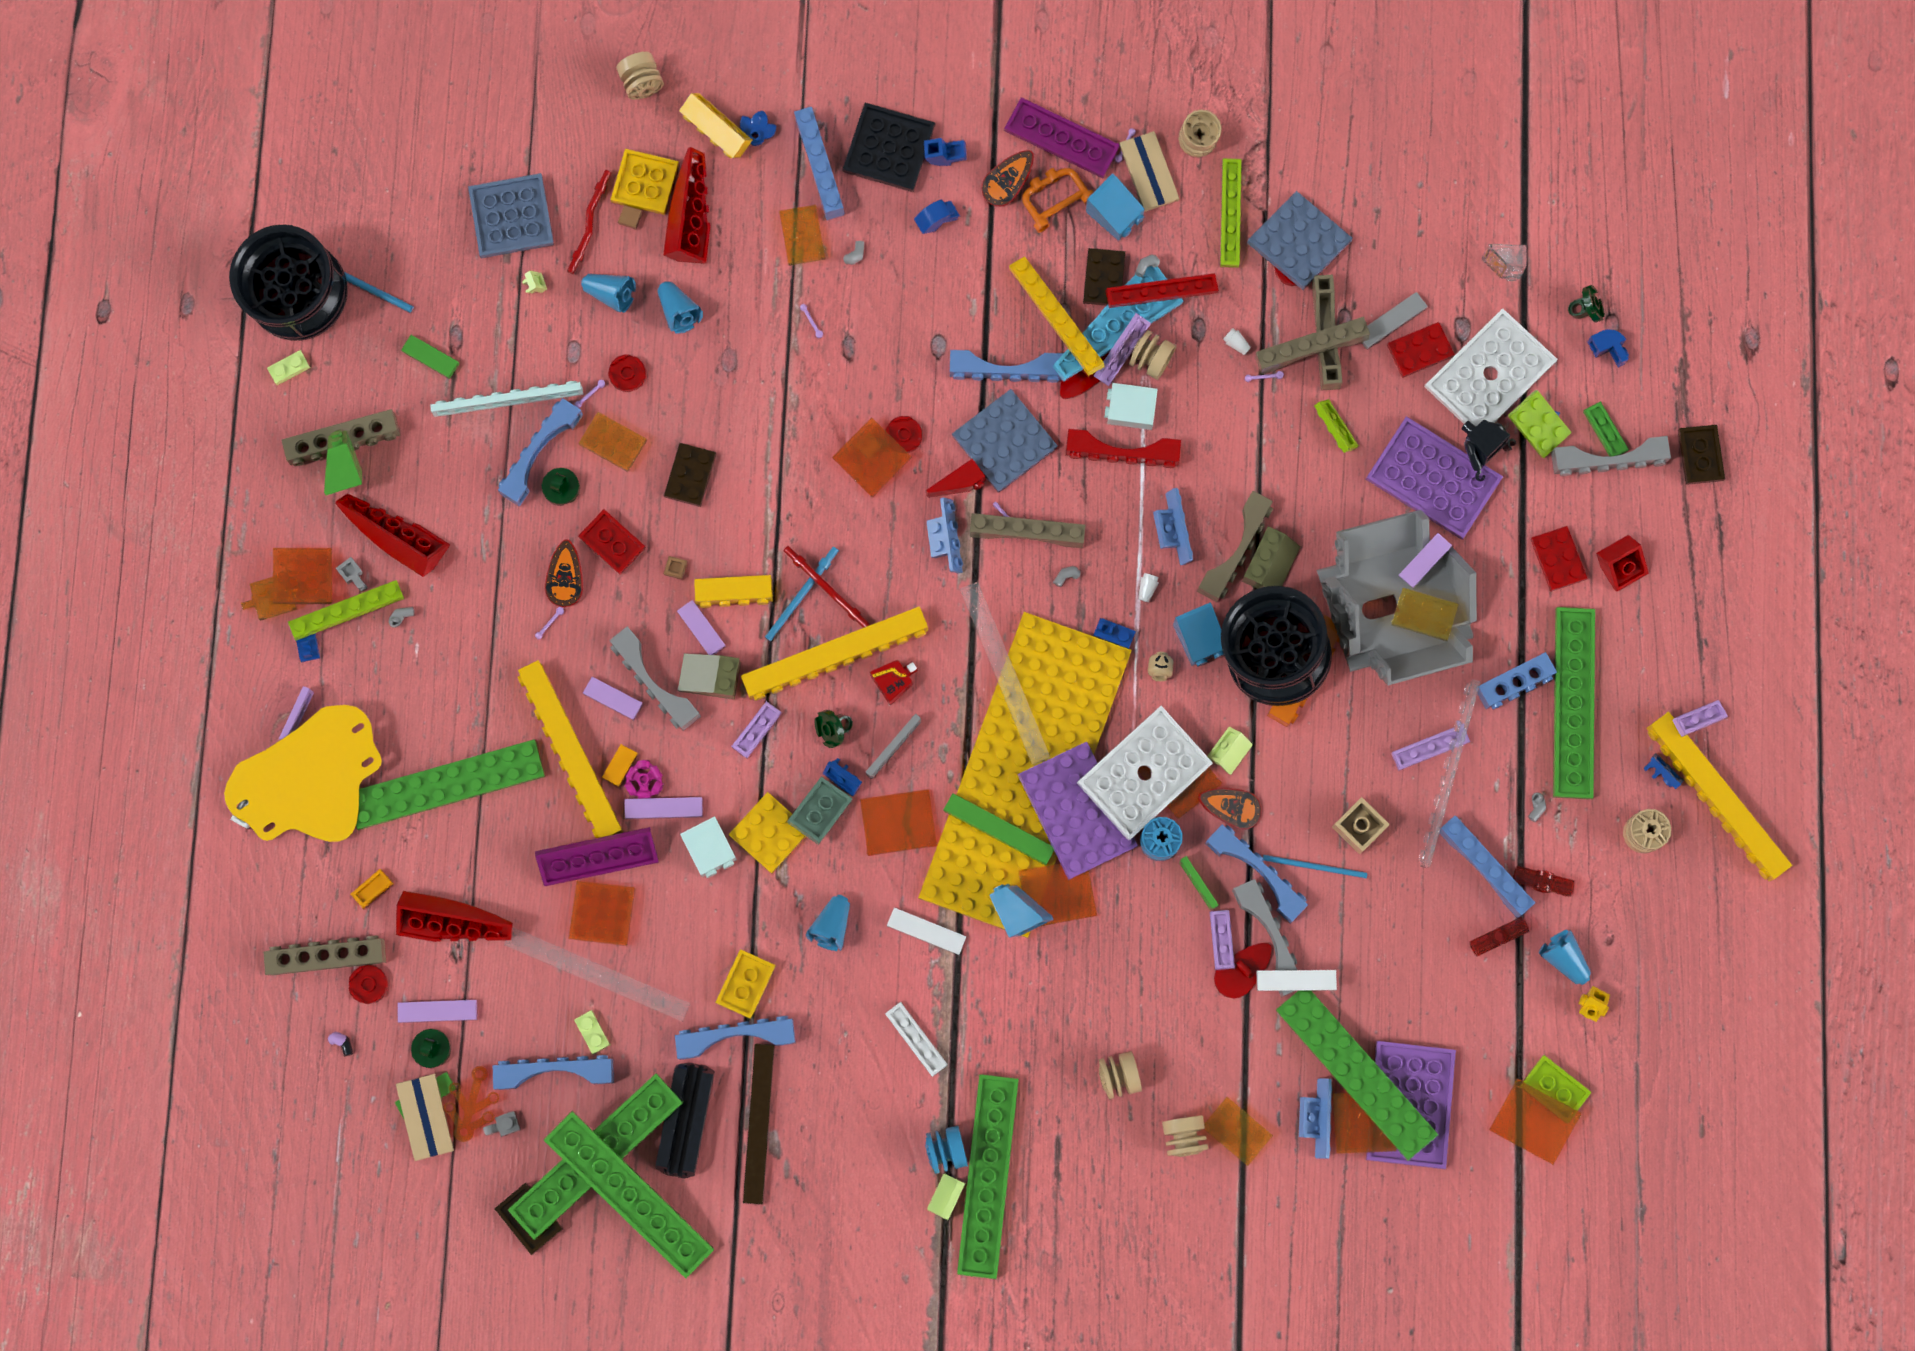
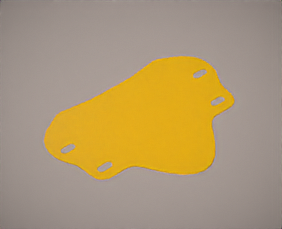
[224,705,382,842]

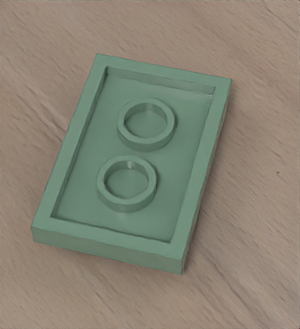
[787,777,853,845]

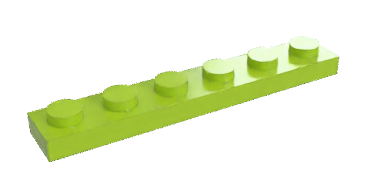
[1220,158,1241,268]
[288,580,404,641]

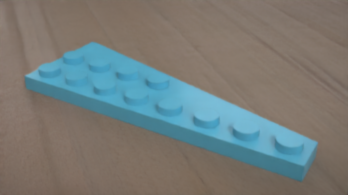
[1053,266,1183,381]

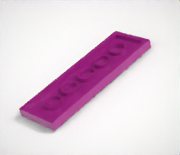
[1004,97,1120,179]
[535,827,659,887]

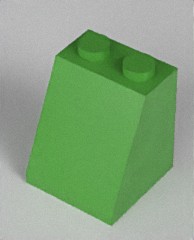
[324,430,362,496]

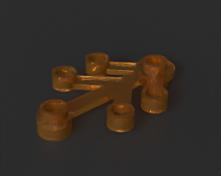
[443,1066,500,1142]

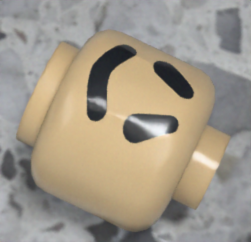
[1148,652,1174,682]

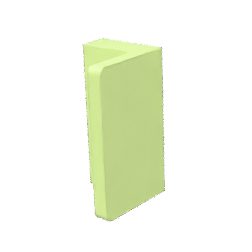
[1207,727,1252,774]
[927,1174,965,1220]

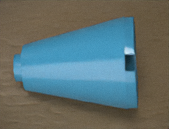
[581,274,636,313]
[657,282,703,334]
[806,895,850,951]
[1539,930,1591,985]

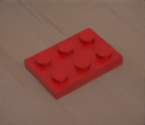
[1387,322,1455,378]
[578,509,646,575]
[1530,526,1588,592]

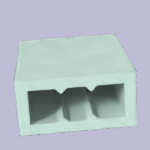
[1104,383,1158,430]
[680,816,737,878]

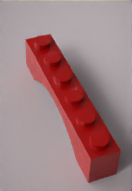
[1066,429,1181,468]

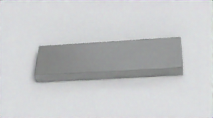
[1361,292,1428,349]
[866,714,921,779]

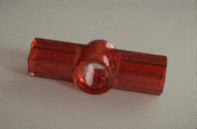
[1513,866,1574,897]
[1469,916,1530,957]

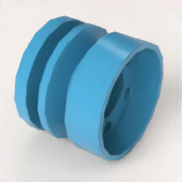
[1140,817,1182,861]
[925,1126,968,1174]

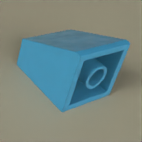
[1086,173,1145,241]
[1173,602,1224,667]
[989,884,1053,938]

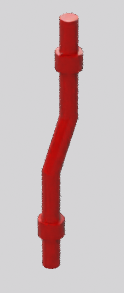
[567,170,612,274]
[783,546,871,628]

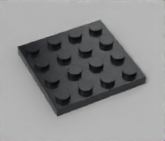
[842,102,935,192]

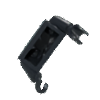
[1461,420,1516,482]

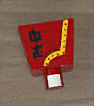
[869,660,918,705]

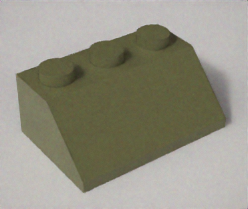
[1242,526,1301,589]

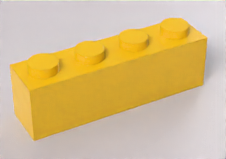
[679,93,752,158]
[694,575,773,608]

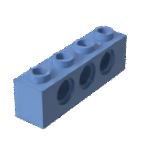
[1475,652,1557,710]

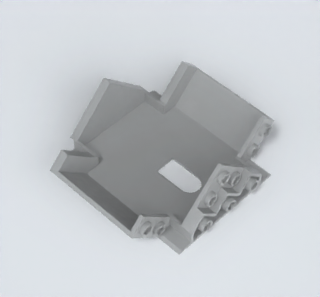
[1316,510,1477,685]

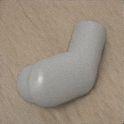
[844,241,865,265]
[1135,255,1160,277]
[1053,566,1081,587]
[389,607,415,628]
[1528,792,1546,822]

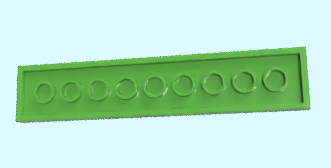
[1553,607,1595,799]
[356,739,545,830]
[1276,991,1438,1161]
[508,1073,683,1240]
[957,1074,1019,1279]
[544,1111,714,1278]

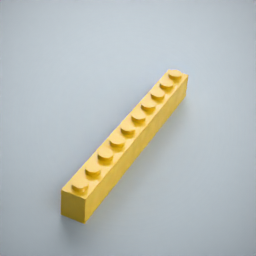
[741,606,928,701]
[517,660,624,838]
[1646,711,1793,882]

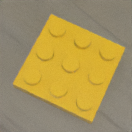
[610,149,679,215]
[728,792,806,874]

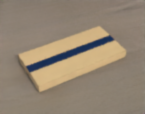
[1119,131,1179,212]
[396,1074,454,1161]

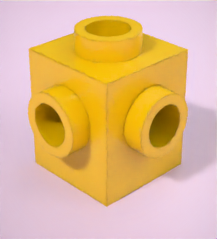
[1578,986,1610,1022]

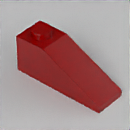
[926,459,985,498]

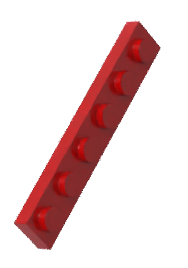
[1105,273,1219,308]

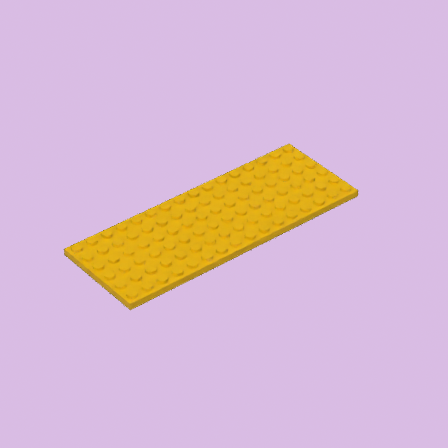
[918,612,1132,938]

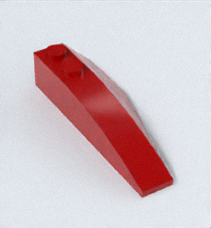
[663,147,710,264]
[335,493,450,577]
[396,891,513,942]

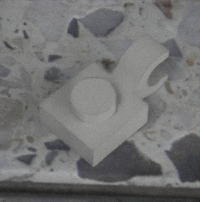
[336,557,368,592]
[483,1111,520,1137]

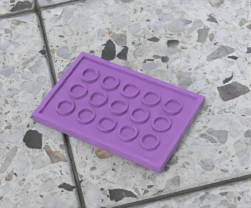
[1366,416,1503,540]
[1018,742,1138,880]
[1366,1041,1456,1169]

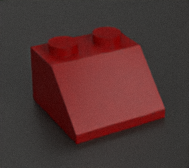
[1596,535,1649,592]

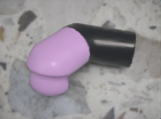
[328,1032,353,1057]

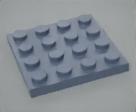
[468,173,554,258]
[1247,191,1352,290]
[952,389,1058,493]

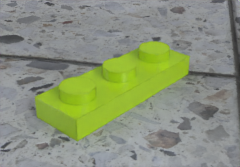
[1314,399,1359,453]

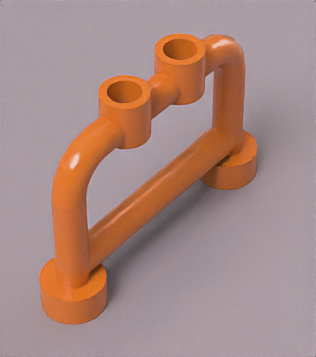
[1022,168,1094,233]

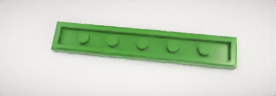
[943,793,1054,866]

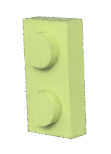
[267,350,310,385]
[574,1010,610,1055]

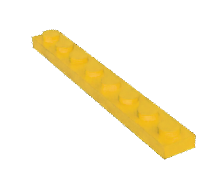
[1009,256,1105,376]

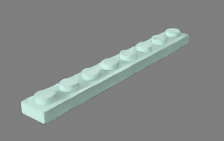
[430,381,583,417]

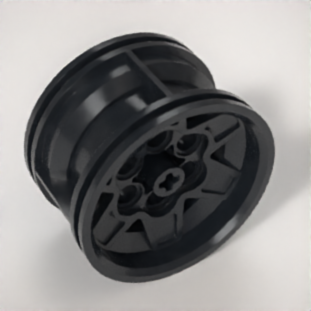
[229,225,348,341]
[1221,586,1332,706]

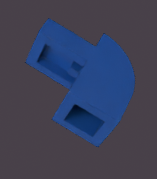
[924,138,967,166]
[914,199,960,234]
[1587,329,1629,367]

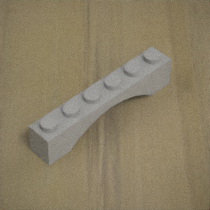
[1551,436,1671,476]
[609,626,701,731]
[1232,879,1297,997]

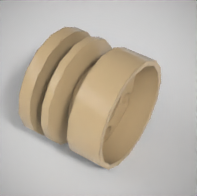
[616,52,664,100]
[1178,110,1222,158]
[1129,330,1177,380]
[1623,809,1671,854]
[1099,1051,1142,1099]
[1162,1115,1208,1157]

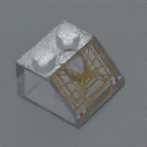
[1482,244,1527,281]

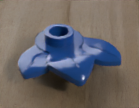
[740,111,776,146]

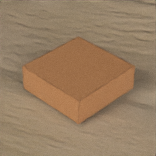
[618,205,642,230]
[664,556,688,580]

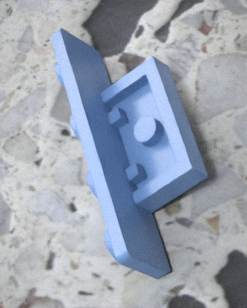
[1153,488,1193,565]
[926,498,963,574]
[1299,1078,1332,1159]

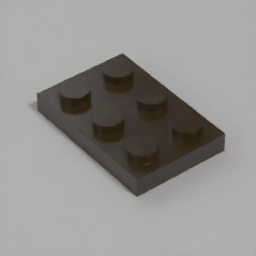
[1083,248,1125,306]
[1678,425,1725,485]
[664,443,716,507]
[494,1183,563,1255]

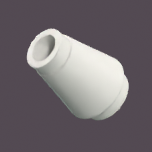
[1223,328,1251,355]
[1138,573,1159,602]

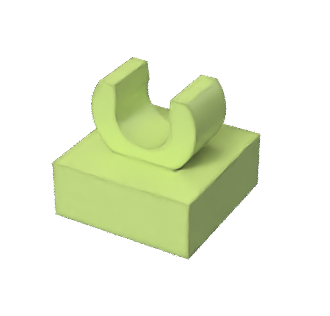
[522,271,547,293]

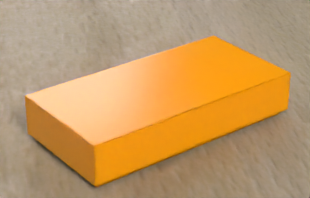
[602,744,638,787]
[350,869,394,909]

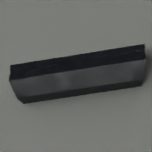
[656,1063,715,1179]

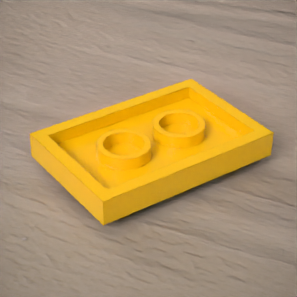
[715,949,776,1019]

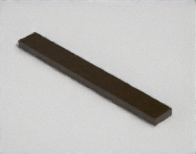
[743,1044,775,1204]

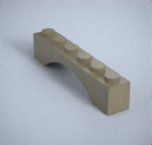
[1312,275,1342,390]
[1255,317,1370,375]
[1197,491,1274,602]
[970,513,1085,549]

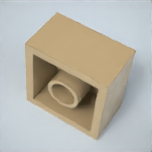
[1332,797,1390,855]

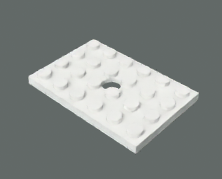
[1424,309,1558,426]
[1077,706,1213,841]

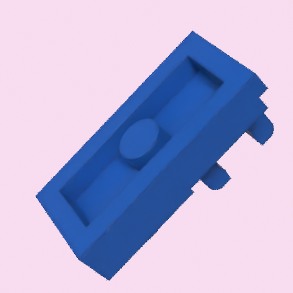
[1093,618,1136,649]
[296,633,320,662]
[1644,753,1684,789]
[822,758,862,797]

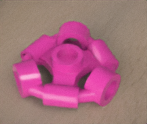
[624,760,664,799]

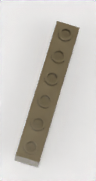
[282,409,401,466]
[263,936,386,976]

